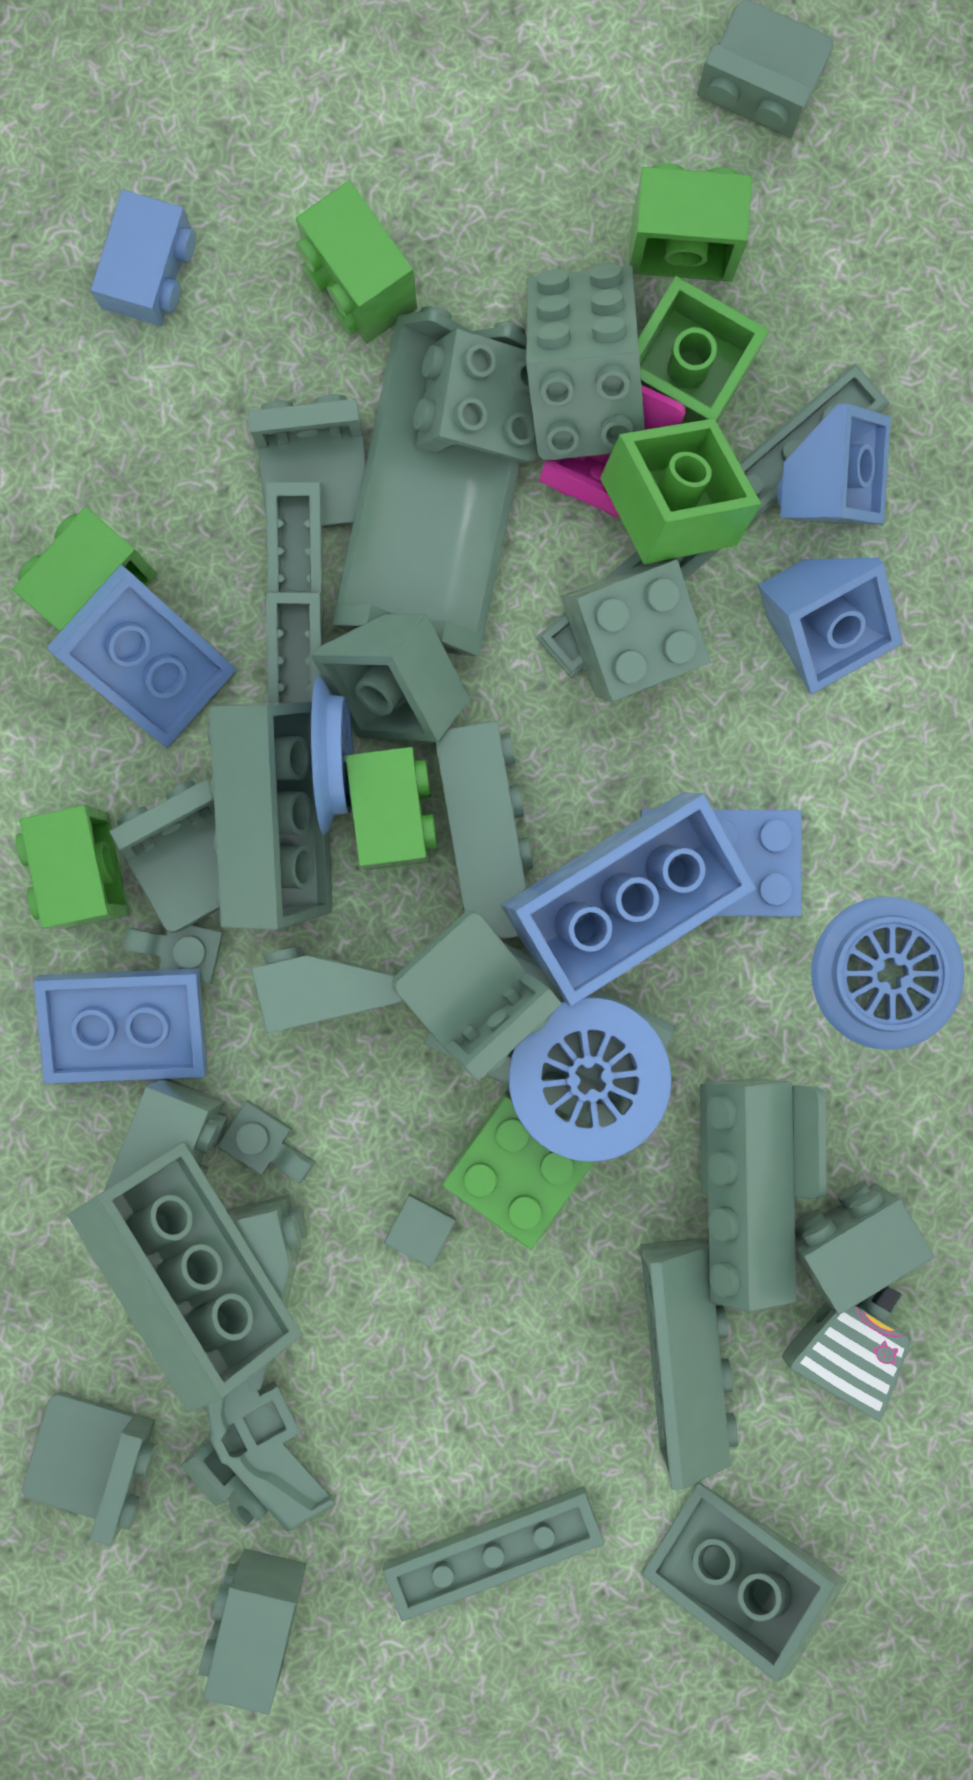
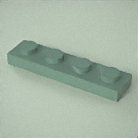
[383,1486,604,1622]

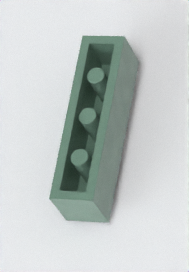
[435,721,533,940]
[706,1078,797,1312]

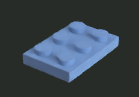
[47,565,237,748]
[641,809,801,917]
[33,968,208,1084]

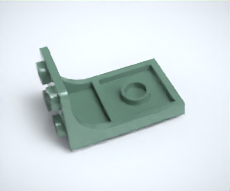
[526,263,645,460]

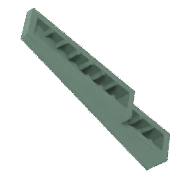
[266,482,324,702]

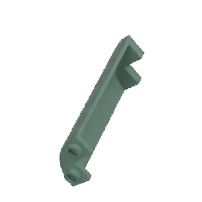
[332,306,527,656]

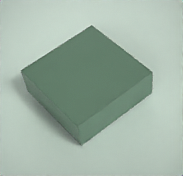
[384,1193,456,1268]

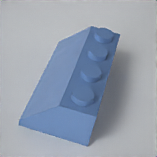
[501,792,756,1006]

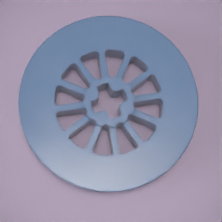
[311,675,353,835]
[811,897,964,1050]
[509,997,671,1162]

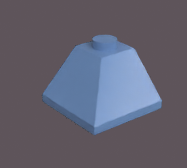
[777,403,891,525]
[758,558,903,695]

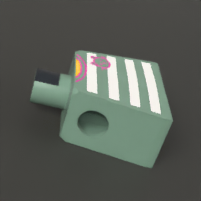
[781,1285,910,1422]

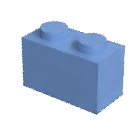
[90,189,196,326]

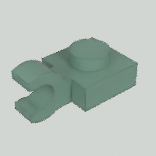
[123,925,223,984]
[217,1100,316,1183]
[180,1436,268,1526]

